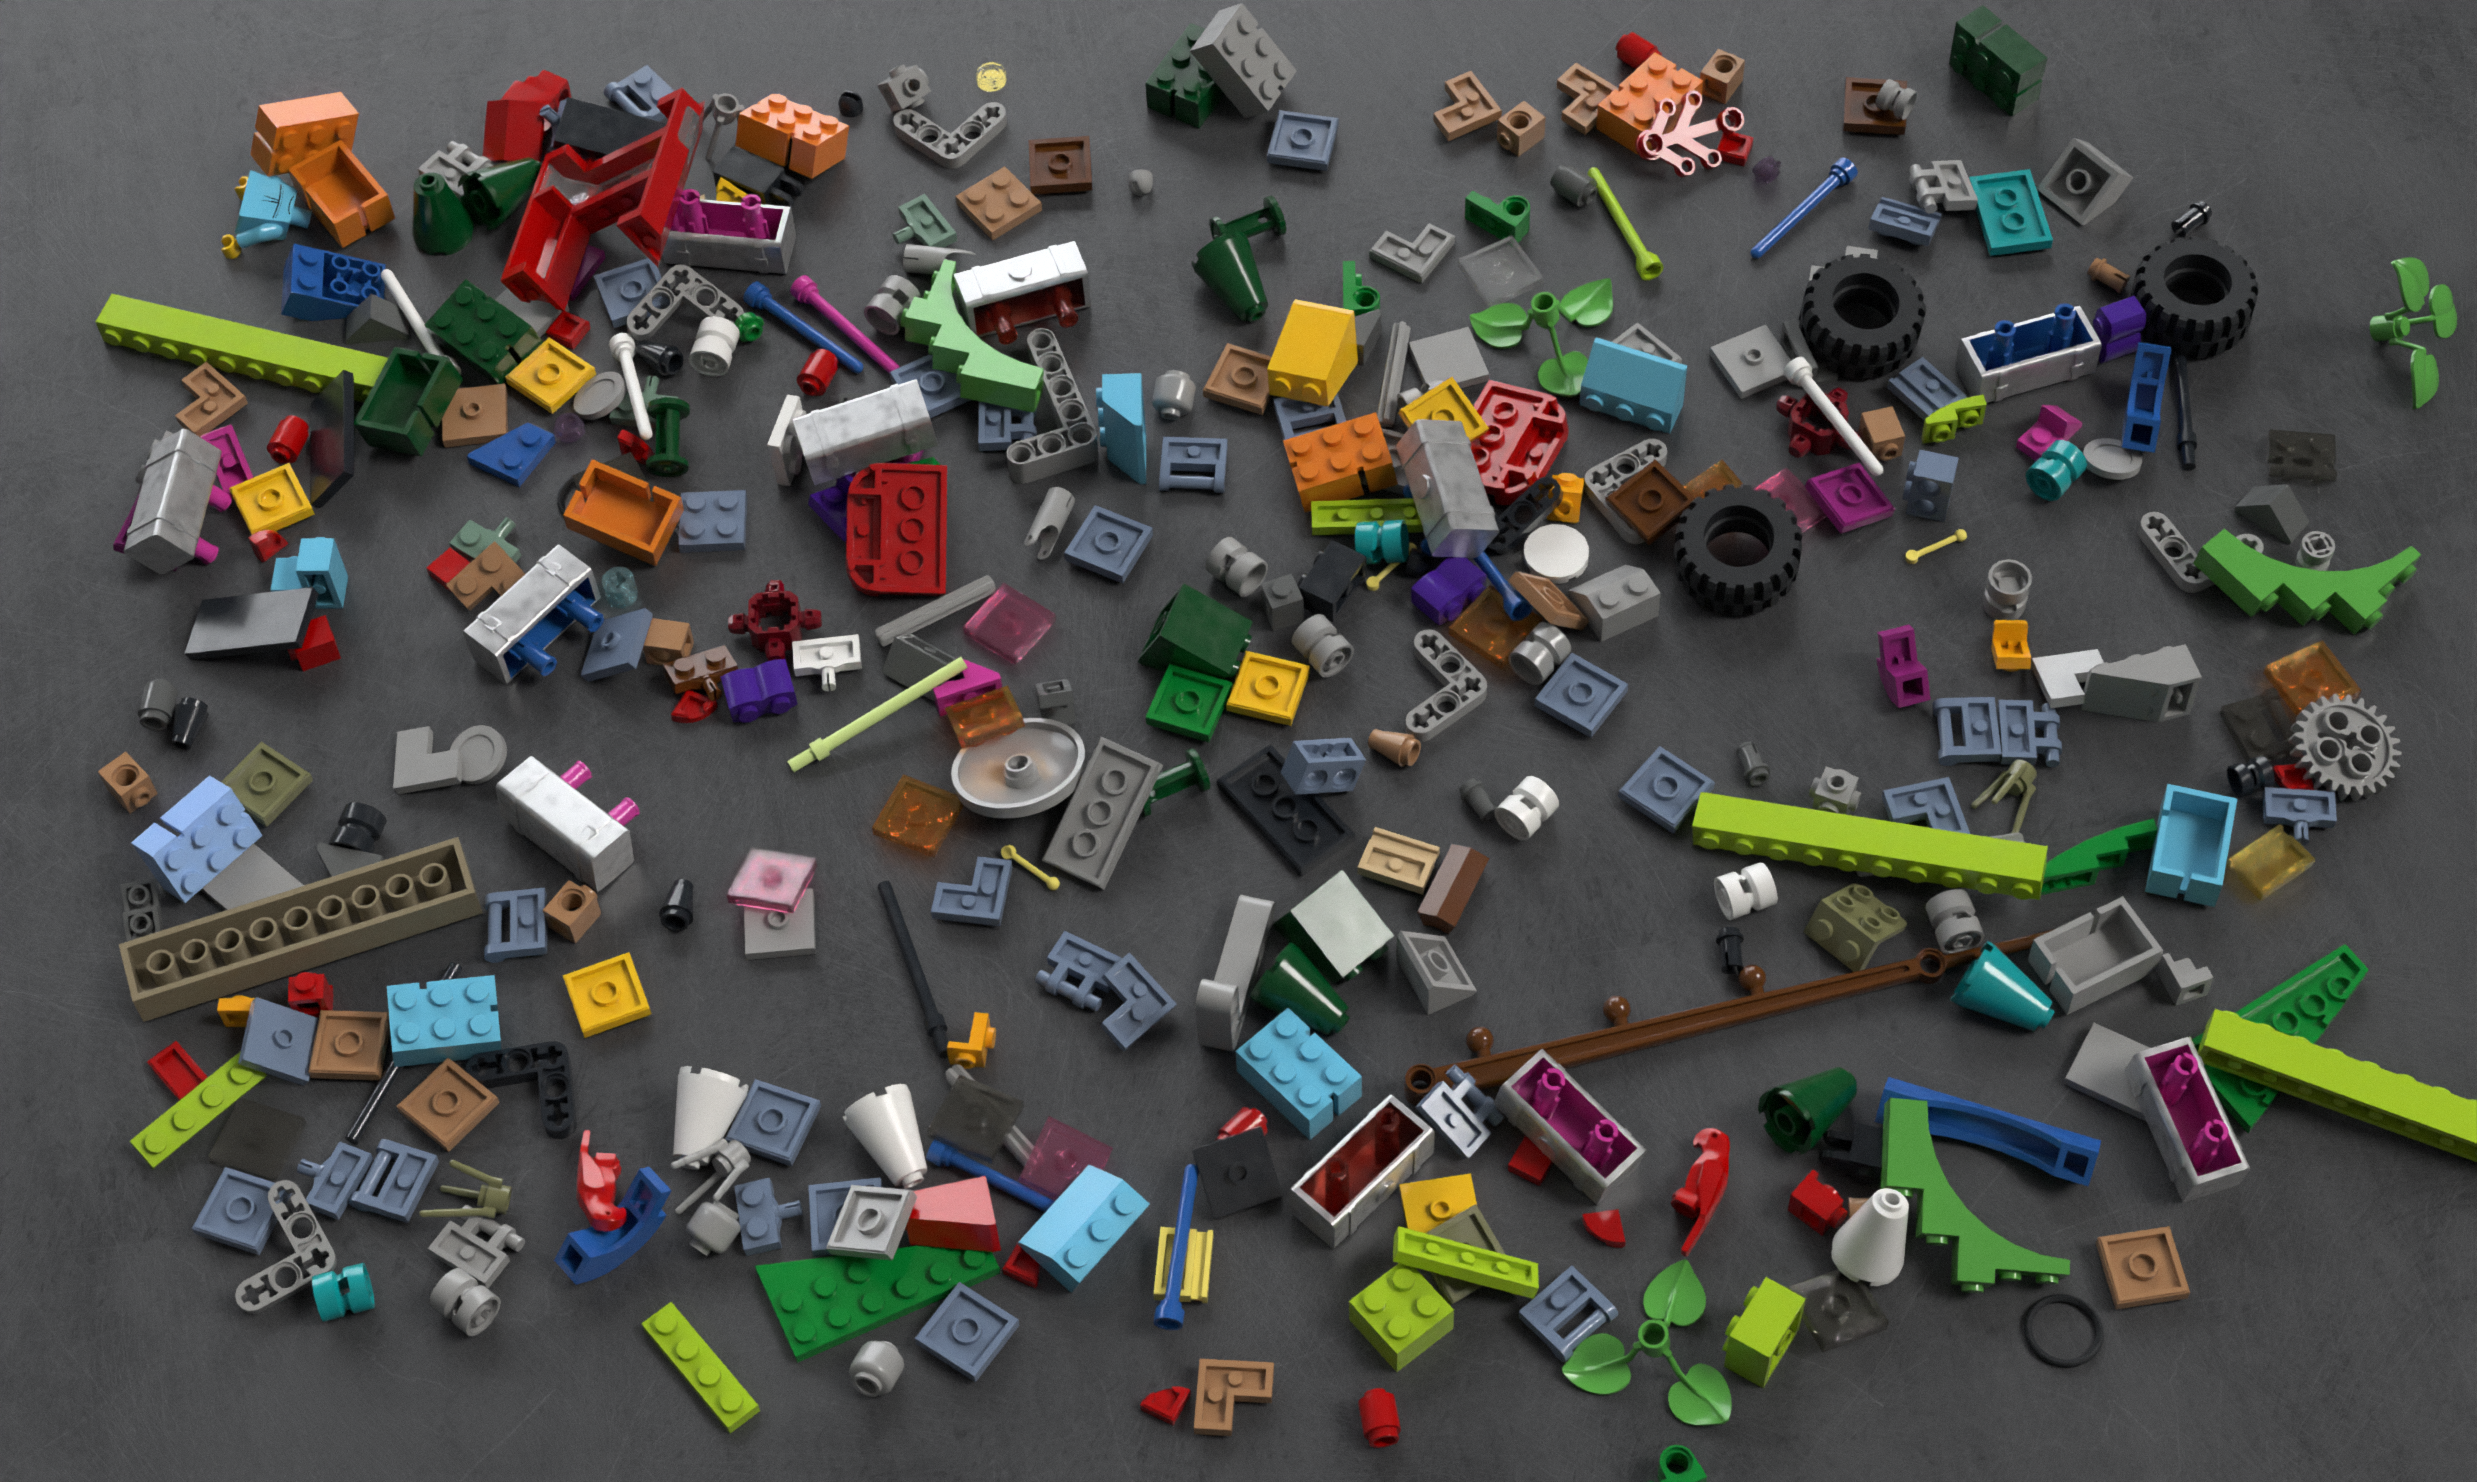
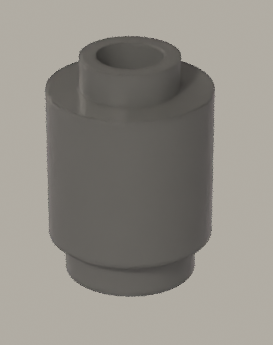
[1550,164,1598,207]
[138,679,178,731]

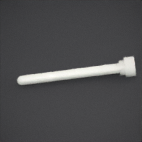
[381,269,461,374]
[609,333,653,440]
[1783,357,1883,476]

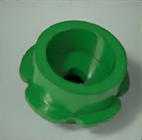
[734,312,764,342]

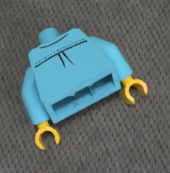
[221,170,312,259]

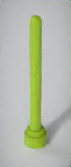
[1588,167,1664,280]

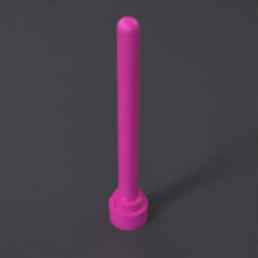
[790,275,900,374]

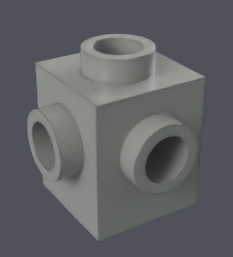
[877,64,931,112]
[1809,766,1861,815]

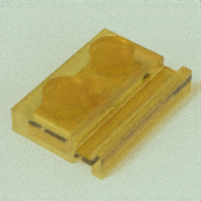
[2226,824,2315,901]

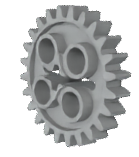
[2288,693,2402,801]

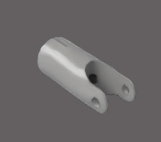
[903,244,976,275]
[1024,487,1075,560]

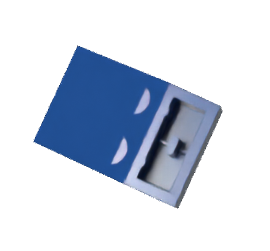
[281,244,386,321]

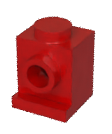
[288,972,333,1018]
[1788,1169,1848,1236]

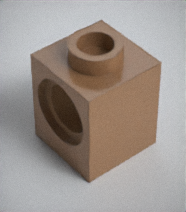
[1700,49,1745,104]
[1497,101,1546,157]
[1858,406,1905,461]
[642,618,694,666]
[98,751,158,814]
[543,880,601,944]

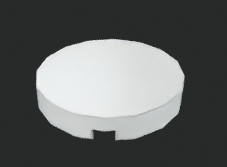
[1523,524,1589,584]

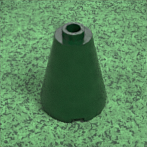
[458,157,542,230]
[412,172,474,256]
[1191,232,1268,322]
[1250,942,1350,1036]
[1758,1067,1857,1155]

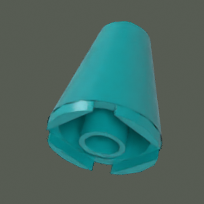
[1950,941,2055,1031]

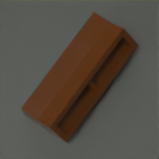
[1417,844,1490,935]

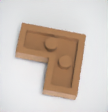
[1557,63,1619,135]
[1433,71,1502,141]
[175,362,248,438]
[446,541,525,611]
[1194,1359,1274,1436]

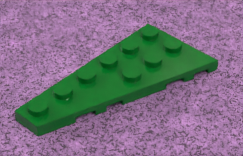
[2192,944,2369,1134]
[755,1245,1001,1363]

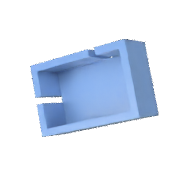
[131,775,263,903]

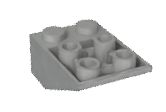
[2079,644,2202,722]

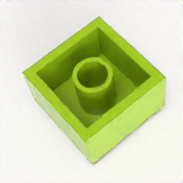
[1349,1263,1454,1372]
[1722,1277,1806,1388]

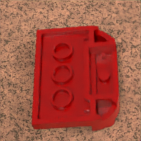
[1471,380,1569,505]
[846,463,947,597]

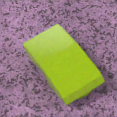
[1921,395,1987,443]

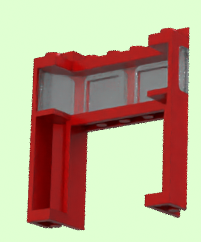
[500,87,705,311]

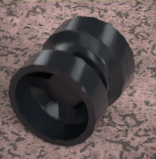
[2227,755,2275,798]

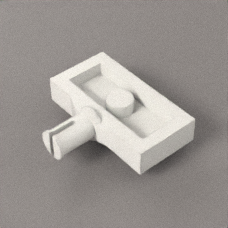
[792,634,862,691]

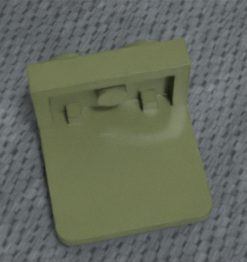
[1803,883,1907,972]

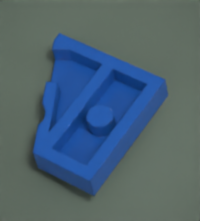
[467,423,556,487]

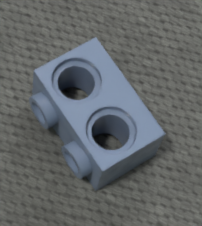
[1902,450,1959,522]
[1281,738,1366,795]

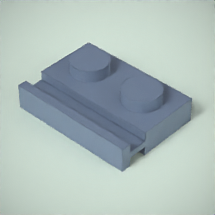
[1868,197,1942,246]
[1887,357,1967,421]

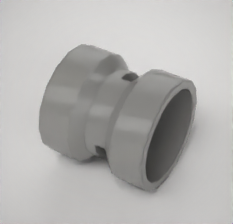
[1875,79,1918,120]
[2295,531,2335,571]

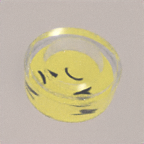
[976,62,1007,92]

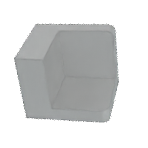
[2156,953,2214,1006]

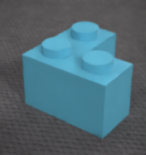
[271,537,348,609]

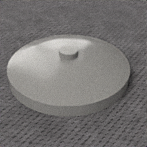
[951,718,1088,819]

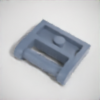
[604,65,674,122]
[1273,393,1346,440]
[1159,437,1228,493]
[1932,697,2002,766]
[484,888,547,963]
[349,1139,439,1223]
[1519,1266,1618,1362]

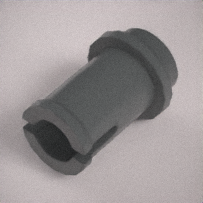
[1736,741,1770,786]
[1459,778,1498,823]

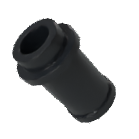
[2171,201,2212,238]
[1716,927,1744,974]

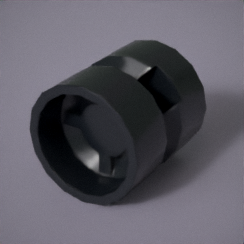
[329,802,387,853]

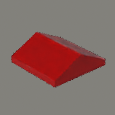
[483,99,546,163]

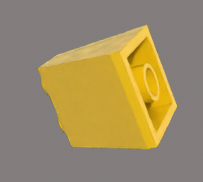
[1267,299,1358,407]

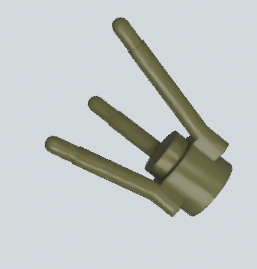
[1971,760,2037,833]
[419,1160,512,1218]

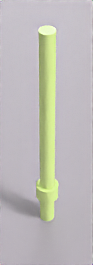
[787,657,968,773]

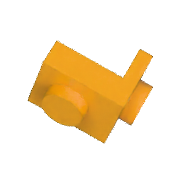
[1546,473,1584,523]
[1991,620,2031,672]
[217,995,255,1027]
[947,1012,996,1069]

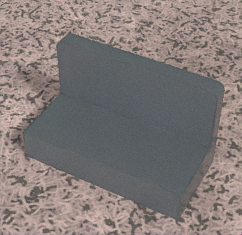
[1780,319,1838,389]
[882,634,959,701]

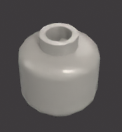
[1152,370,1196,420]
[686,1201,741,1256]
[849,1341,904,1397]

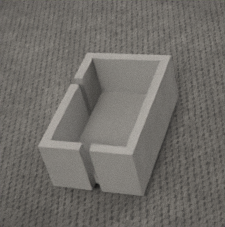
[1190,3,1297,118]
[2028,896,2163,1015]

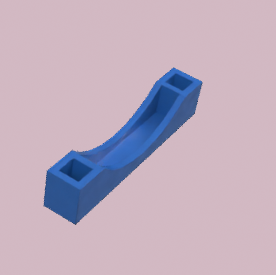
[1874,1077,2101,1187]

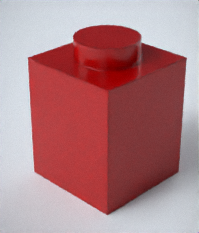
[288,615,341,671]

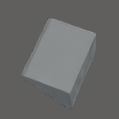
[1396,931,1477,1015]

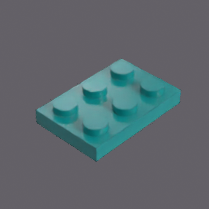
[1969,169,2053,256]

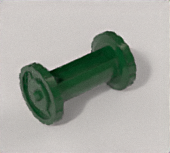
[1209,195,1286,240]
[646,397,690,477]
[1140,748,1211,818]

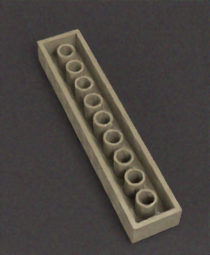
[119,837,483,1022]

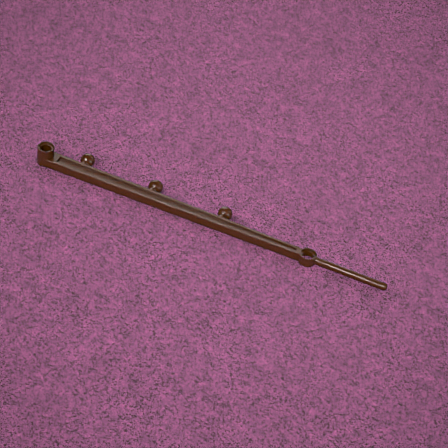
[1404,928,2056,1106]

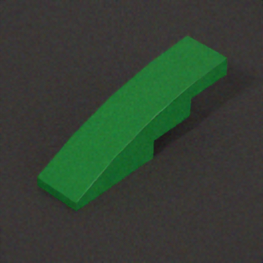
[2041,819,2158,895]

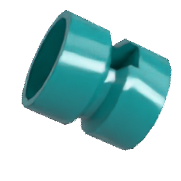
[2025,440,2087,501]
[1355,520,1409,564]
[312,1263,375,1322]

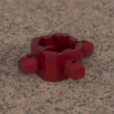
[1776,387,1861,458]
[728,580,822,661]

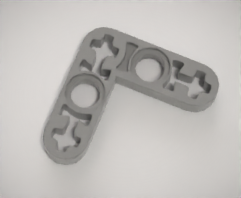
[893,102,1007,169]
[627,264,744,341]
[1584,439,1667,544]
[2138,512,2264,593]
[1405,629,1487,742]
[235,1180,337,1314]

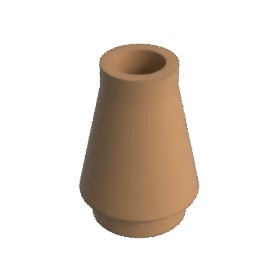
[1368,729,1421,767]

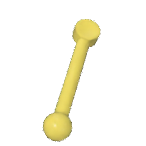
[1905,529,1967,564]
[1366,543,1417,591]
[1001,845,1060,890]

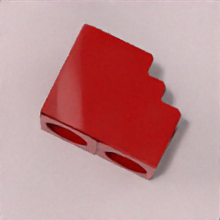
[501,70,571,140]

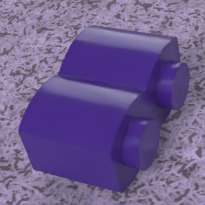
[2093,296,2146,364]
[1411,557,1487,625]
[721,659,798,723]

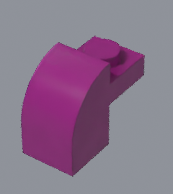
[1876,625,1931,708]

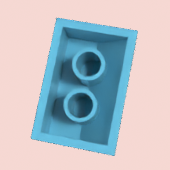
[1580,337,1687,434]
[1096,373,1146,484]
[1017,1165,1150,1293]

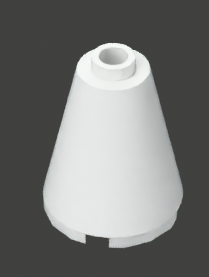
[673,1066,749,1170]
[843,1084,927,1189]
[1831,1188,1909,1286]

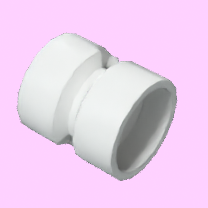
[689,316,740,377]
[1495,776,1559,841]
[1714,862,1778,920]

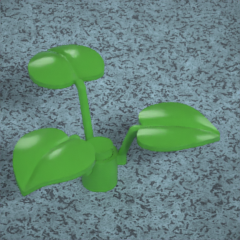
[2370,257,2457,409]
[1470,278,1613,397]
[1562,1259,1732,1426]

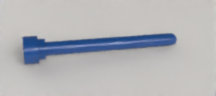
[1750,157,1858,259]
[743,281,863,374]
[1473,551,1533,621]
[926,1135,1055,1212]
[1153,1164,1199,1330]

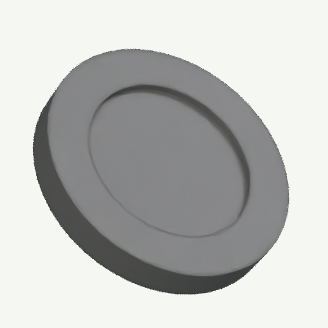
[573,372,627,420]
[2083,438,2142,480]
[450,725,507,784]

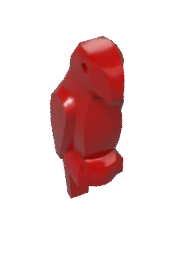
[1671,1128,1730,1257]
[576,1130,626,1232]

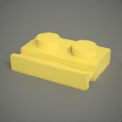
[1154,1227,1214,1303]

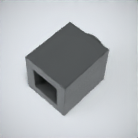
[1260,573,1304,631]

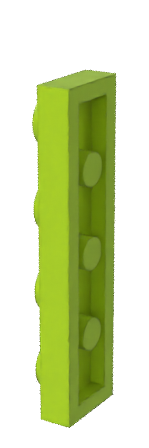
[1311,498,1424,535]
[130,1051,267,1169]
[1393,1226,1539,1299]
[641,1302,760,1434]

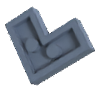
[1882,777,1970,834]
[931,857,1013,926]
[1100,952,1177,1052]

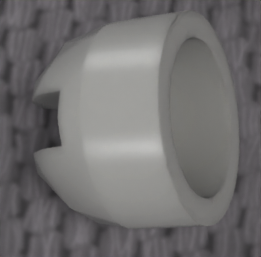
[1128,169,1153,196]

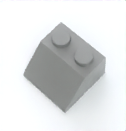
[2037,138,2133,225]
[1568,564,1661,642]

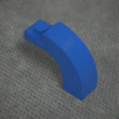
[2121,342,2171,453]
[554,1167,672,1285]

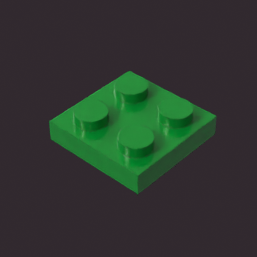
[1145,664,1232,743]

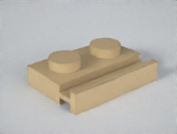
[1358,827,1440,895]

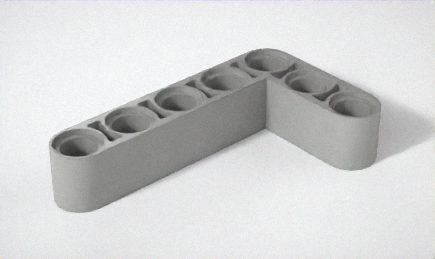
[1006,328,1099,484]
[1195,895,1275,1052]

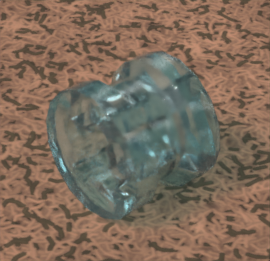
[601,567,638,608]

